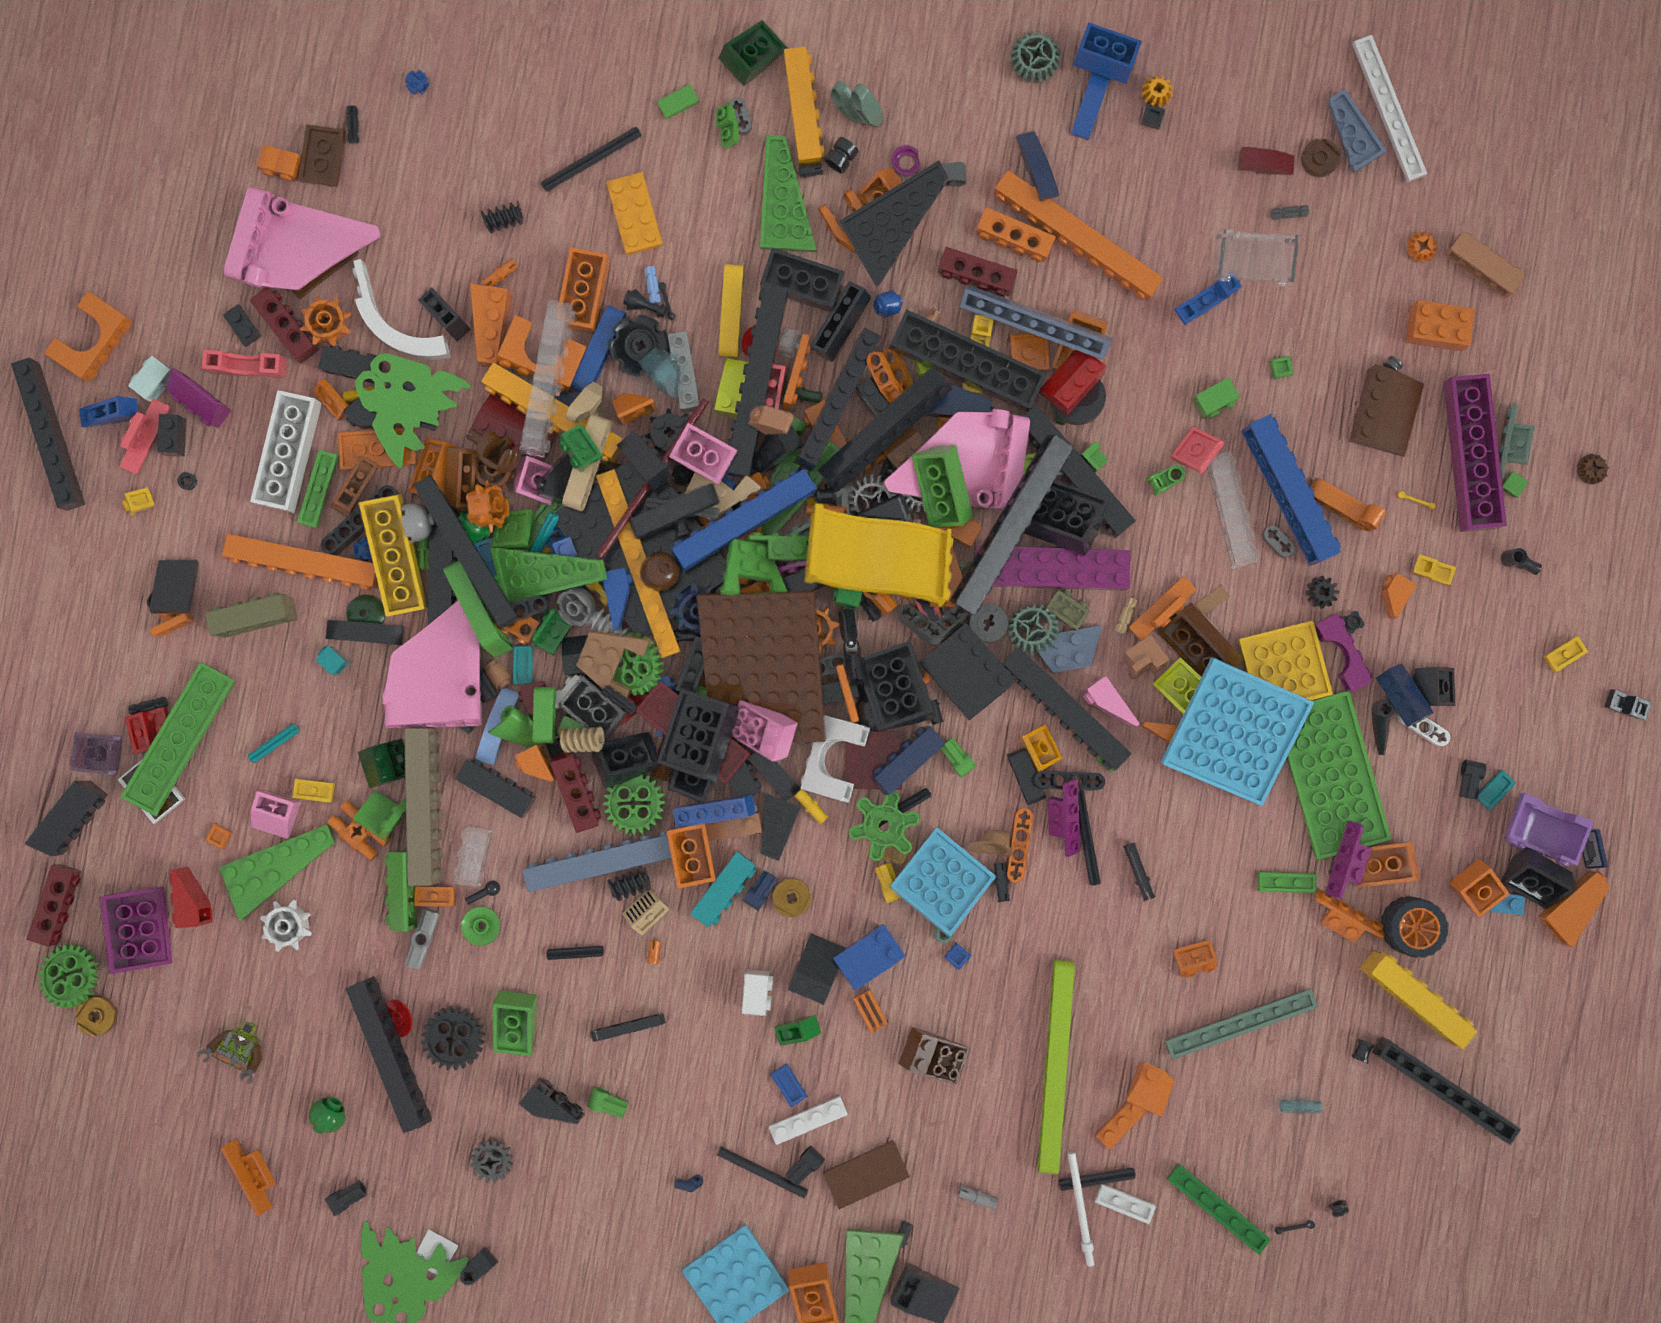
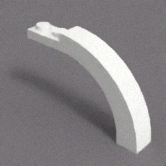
[352,259,451,360]

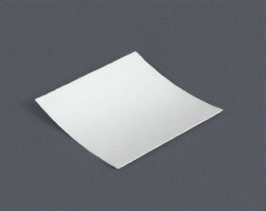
[416,1229,458,1275]

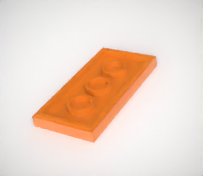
[337,427,418,471]

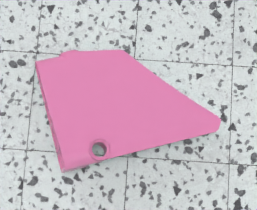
[224,187,381,290]
[884,409,1030,511]
[383,601,482,728]

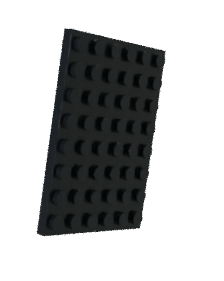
[556,460,727,638]

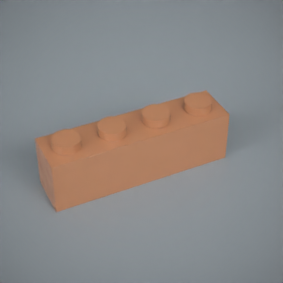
[1444,231,1526,298]

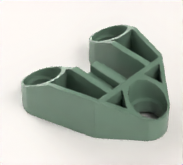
[831,81,884,127]

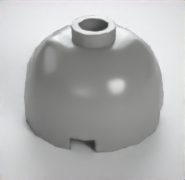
[401,503,435,543]
[557,587,596,627]

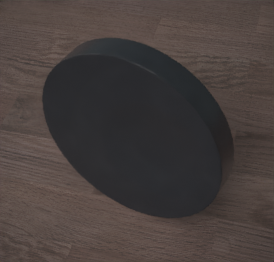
[1050,380,1106,425]

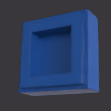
[944,942,971,970]

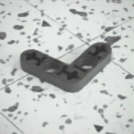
[898,605,969,645]

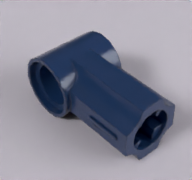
[742,870,778,911]

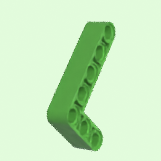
[443,560,513,658]

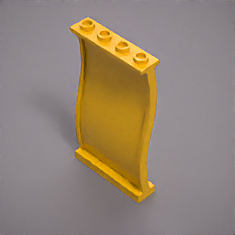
[805,504,953,607]

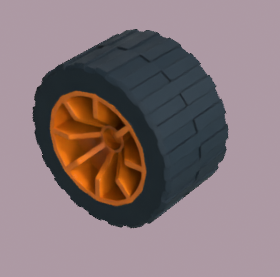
[1381,896,1449,958]

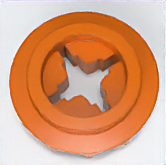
[1407,231,1438,262]

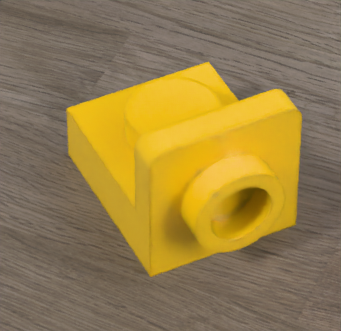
[122,487,155,516]

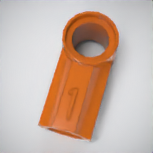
[863,591,898,615]

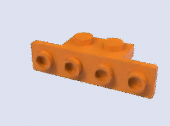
[1128,576,1196,641]
[1315,888,1385,943]
[221,1139,276,1216]

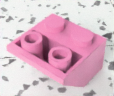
[251,790,301,839]

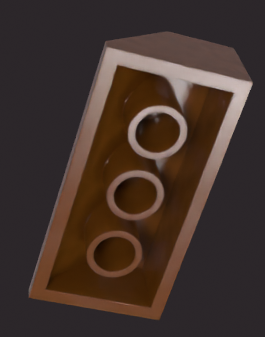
[1157,602,1243,677]

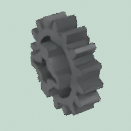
[470,1139,513,1183]

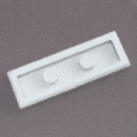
[1094,1184,1156,1224]

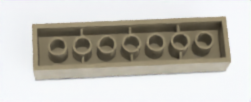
[405,728,443,886]

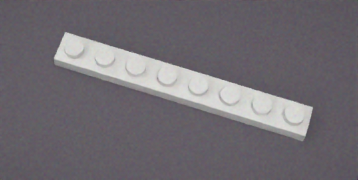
[1352,35,1427,183]

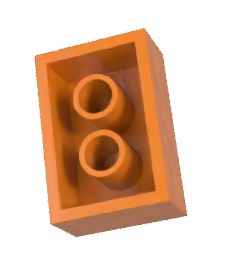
[1405,300,1475,351]

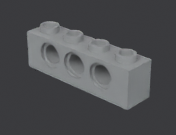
[668,331,700,413]

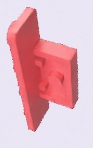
[120,399,171,474]

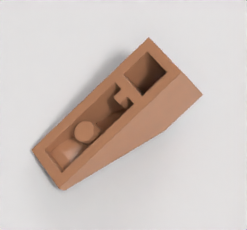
[705,812,763,841]

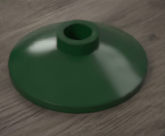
[347,595,385,624]

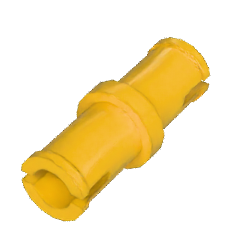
[794,789,828,825]

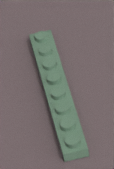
[1164,988,1318,1060]

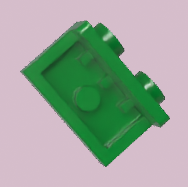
[531,608,572,656]

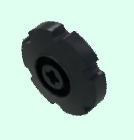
[608,315,670,377]

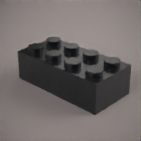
[760,248,845,312]

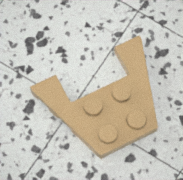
[685,472,761,521]

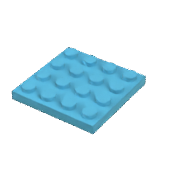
[889,827,996,937]
[682,1224,790,1323]

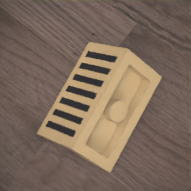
[622,888,670,935]

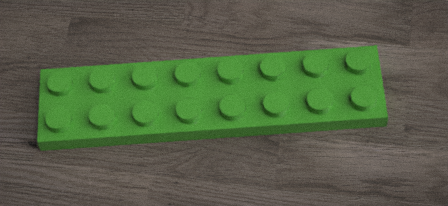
[120,662,236,816]

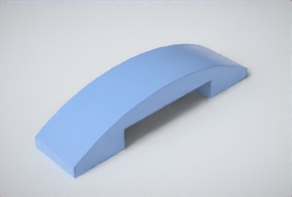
[476,688,519,766]

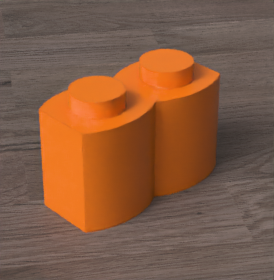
[257,145,301,182]

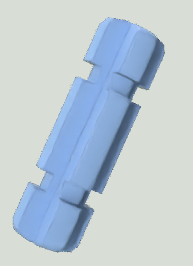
[644,266,661,304]

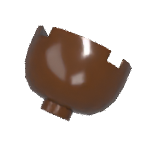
[640,552,680,592]

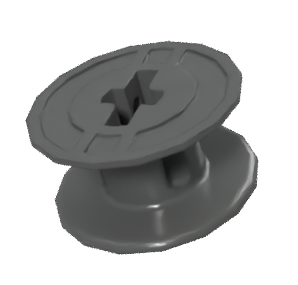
[968,604,1008,643]

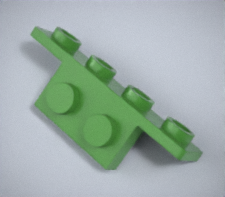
[746,532,809,561]

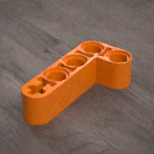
[1310,477,1386,532]

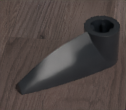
[1371,700,1395,755]

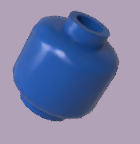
[873,290,903,318]

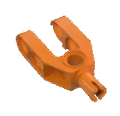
[818,189,863,253]
[867,349,913,404]

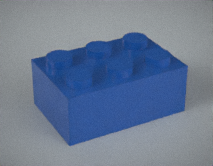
[1073,22,1142,84]

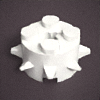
[260,900,312,952]

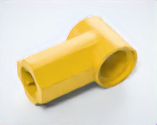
[875,862,901,904]

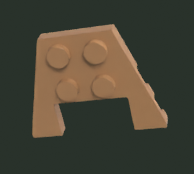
[576,630,651,698]

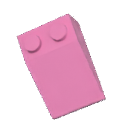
[669,423,738,484]
[1081,676,1140,727]

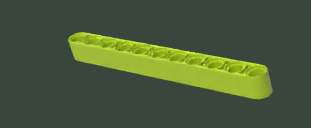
[1038,960,1075,1174]

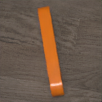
[1006,808,1033,883]

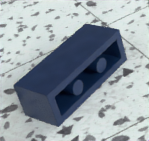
[1376,664,1434,727]

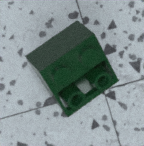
[358,738,406,789]

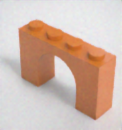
[44,291,133,382]
[496,315,586,392]

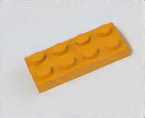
[606,172,663,255]

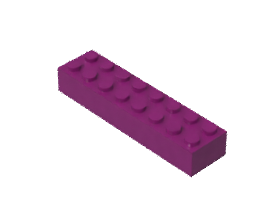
[1443,374,1507,532]
[974,546,1130,591]

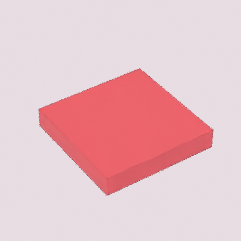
[1170,427,1224,474]

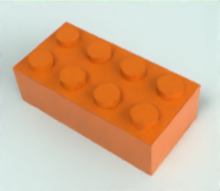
[555,247,610,334]

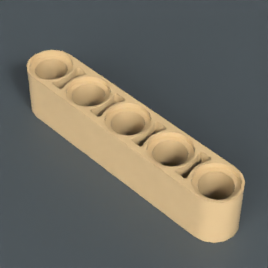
[562,415,612,511]

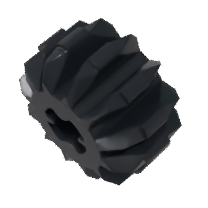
[1305,576,1340,609]

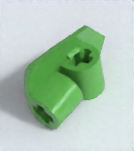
[488,705,546,748]

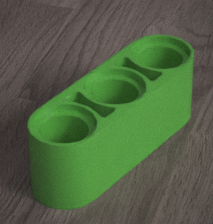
[533,687,556,743]

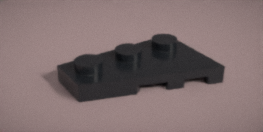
[761,793,801,861]

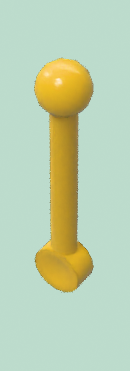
[1397,491,1436,510]

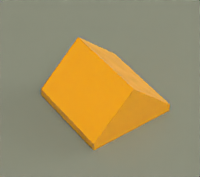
[1019,724,1063,772]

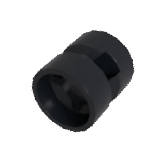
[824,137,859,174]

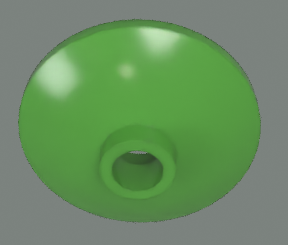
[461,907,501,946]

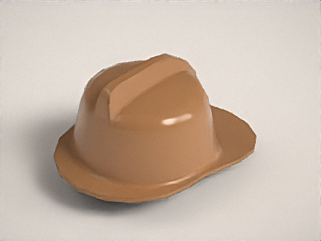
[967,830,1014,856]

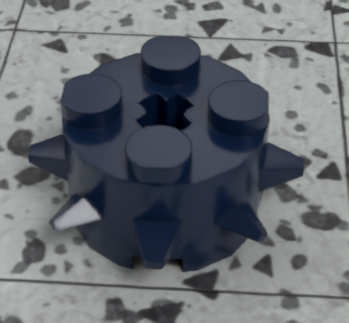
[669,582,714,634]

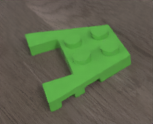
[720,539,787,595]

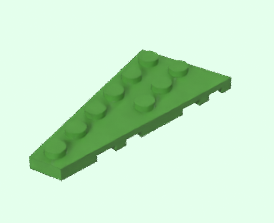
[760,135,817,252]
[845,1229,905,1323]

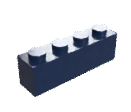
[870,726,945,795]

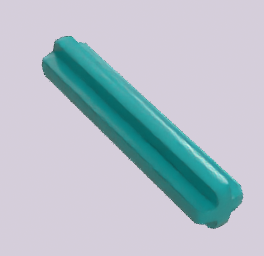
[530,512,559,553]
[248,724,300,763]

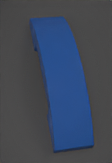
[1071,72,1110,140]
[1174,271,1242,325]

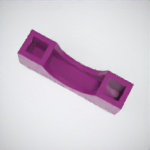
[1314,613,1373,693]

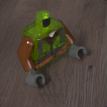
[197,1022,262,1084]

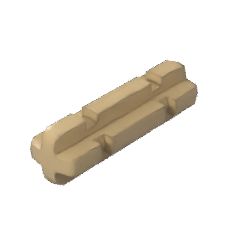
[1115,597,1137,634]

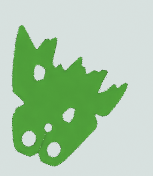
[355,353,471,469]
[361,1221,469,1323]

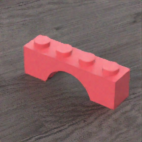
[202,350,287,378]

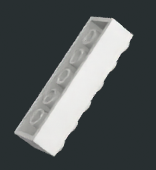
[250,390,322,513]

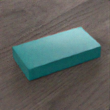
[513,646,533,685]
[1477,770,1516,810]

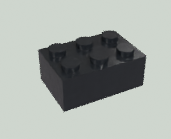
[558,674,628,741]

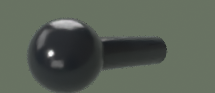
[464,880,500,905]

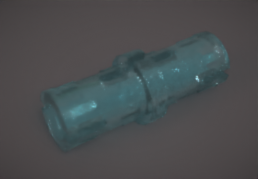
[1280,1099,1322,1115]

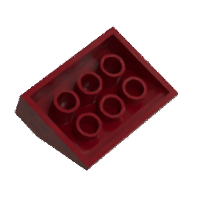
[470,393,558,463]

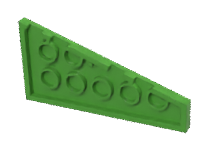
[490,547,608,603]
[219,824,336,921]

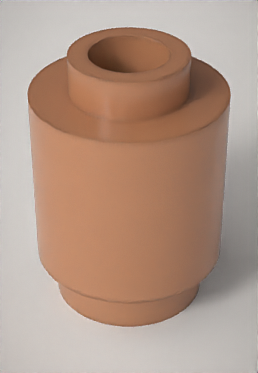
[484,660,512,689]

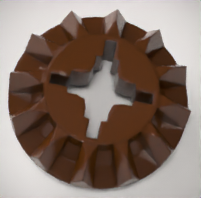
[1577,454,1609,484]

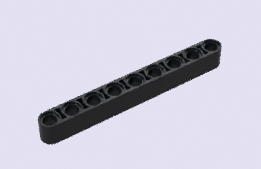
[414,475,519,629]

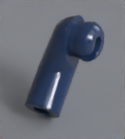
[675,1174,703,1192]

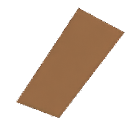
[1195,585,1230,615]

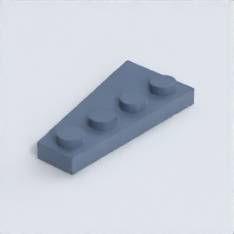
[1327,89,1386,173]

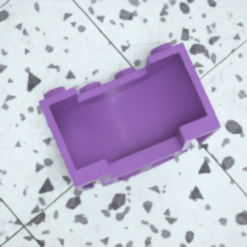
[1504,793,1594,867]

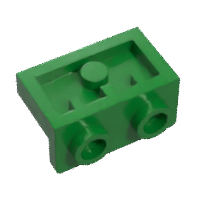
[559,424,603,472]

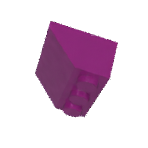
[166,368,232,428]

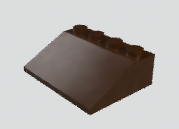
[1349,364,1424,457]

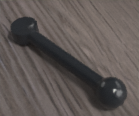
[658,282,675,320]
[1275,1220,1315,1235]

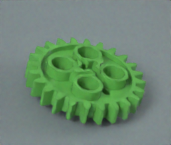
[613,632,664,696]
[603,774,666,835]
[37,944,101,1008]

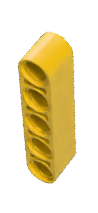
[719,264,744,357]

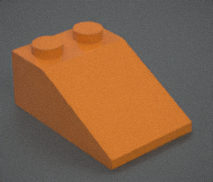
[1052,309,1109,369]
[1357,841,1420,888]
[788,1262,839,1323]

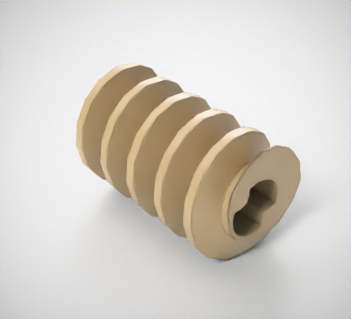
[560,727,604,753]

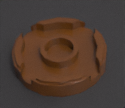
[1301,139,1340,177]

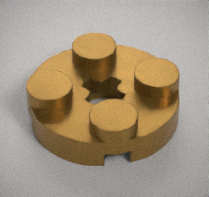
[773,878,811,917]
[75,996,118,1036]

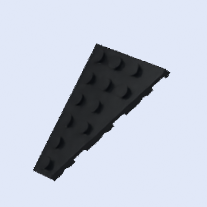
[839,161,949,287]

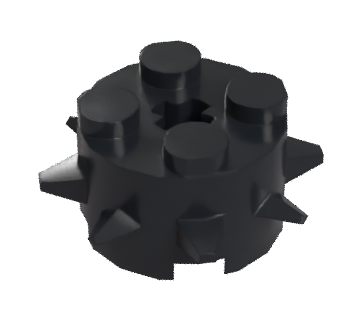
[644,408,689,460]

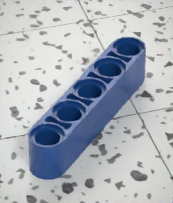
[570,305,627,393]

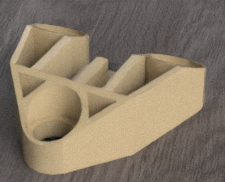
[566,382,603,423]

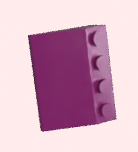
[99,887,172,974]

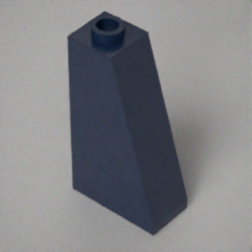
[923,383,994,418]

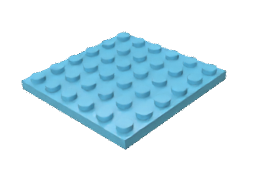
[1160,657,1314,806]

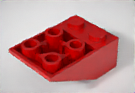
[169,867,212,928]

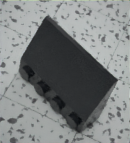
[1023,480,1110,556]
[919,623,1016,721]
[862,641,937,732]
[657,689,740,782]

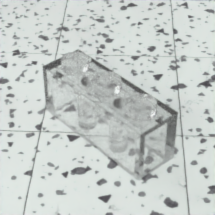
[452,825,493,888]

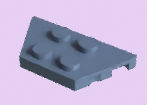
[1033,625,1102,673]

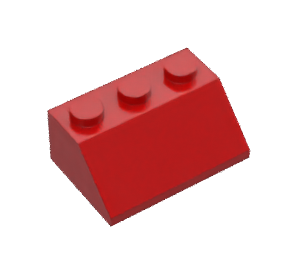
[1039,350,1106,415]

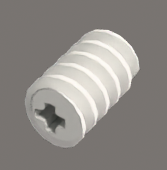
[586,609,629,635]

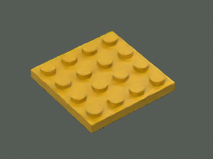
[1237,621,1333,700]

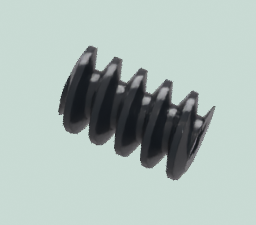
[481,200,523,234]
[608,867,651,901]

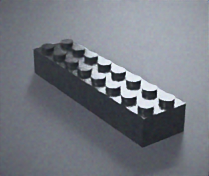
[889,309,1046,412]

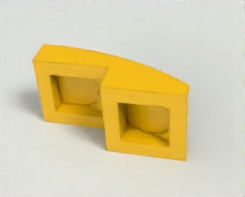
[1413,554,1456,586]

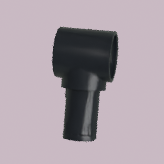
[1501,548,1542,575]

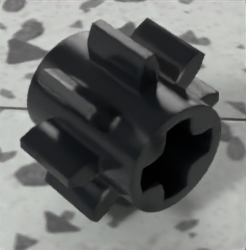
[671,463,695,486]

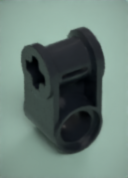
[460,1247,498,1285]

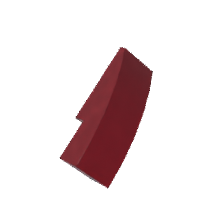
[1238,147,1294,175]

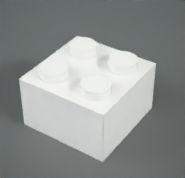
[742,969,773,1016]

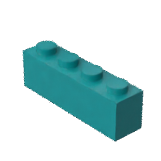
[690,851,757,928]

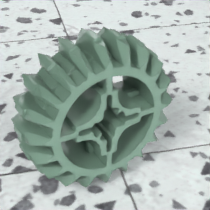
[1010,30,1061,83]
[1007,603,1059,654]

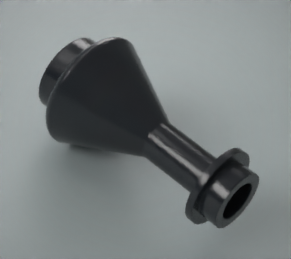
[623,289,667,318]

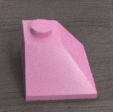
[514,456,552,505]

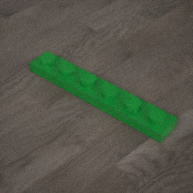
[1167,1163,1271,1255]

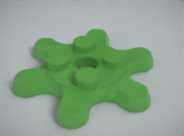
[849,791,920,861]

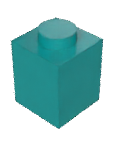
[315,646,350,676]

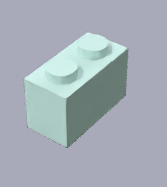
[128,356,172,402]

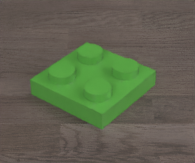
[491,509,534,549]

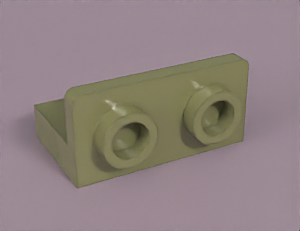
[1045,588,1090,630]

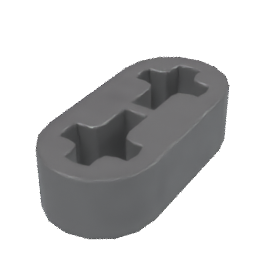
[730,98,752,135]
[1262,526,1294,557]

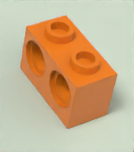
[495,610,542,645]

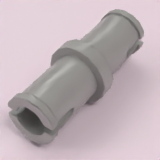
[957,1185,998,1210]

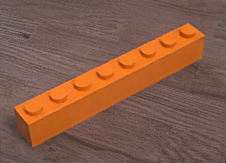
[222,534,378,591]

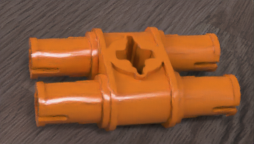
[327,800,391,861]

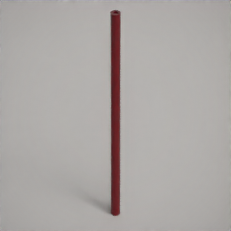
[596,399,709,559]

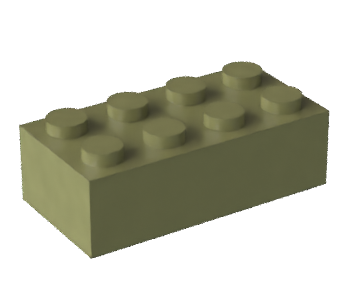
[205,592,298,638]

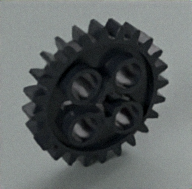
[421,1006,485,1071]

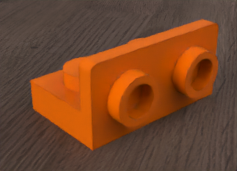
[1173,940,1218,978]

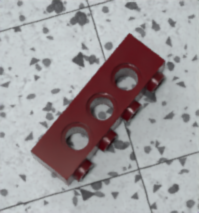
[937,247,1018,297]
[249,287,319,364]
[550,751,601,833]
[26,864,81,947]

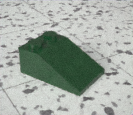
[718,20,788,86]

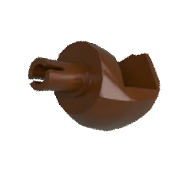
[466,429,521,473]

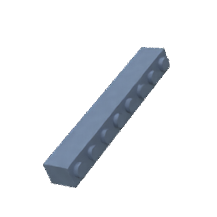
[960,286,1113,359]
[523,830,671,892]

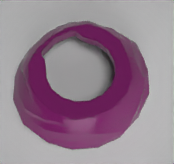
[892,145,920,176]

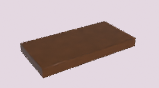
[823,1140,910,1209]

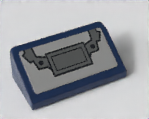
[1582,828,1608,869]

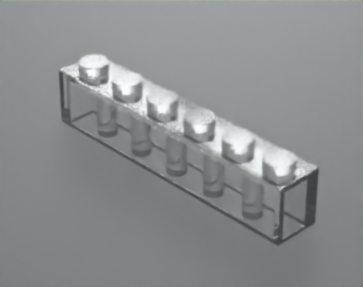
[1207,451,1260,569]

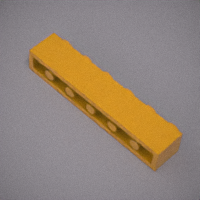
[784,46,825,166]

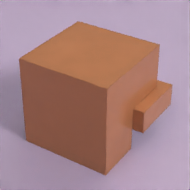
[1123,635,1169,680]

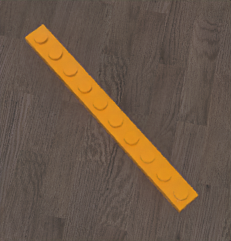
[596,470,680,658]

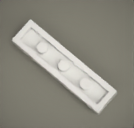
[769,1096,848,1145]

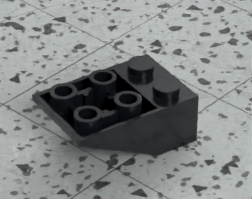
[519,1078,585,1125]
[890,1262,959,1323]

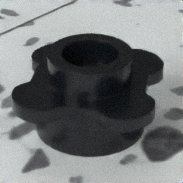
[1342,611,1364,633]

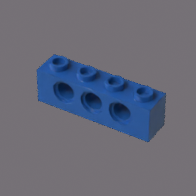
[673,794,756,828]

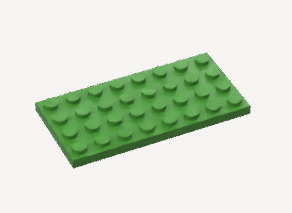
[1287,691,1392,860]

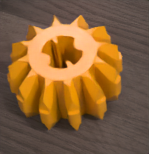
[1141,74,1174,108]

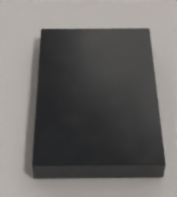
[149,560,199,614]

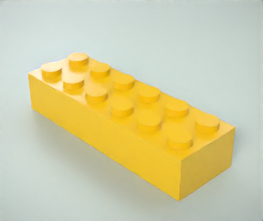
[359,494,428,617]
[1359,951,1478,1050]

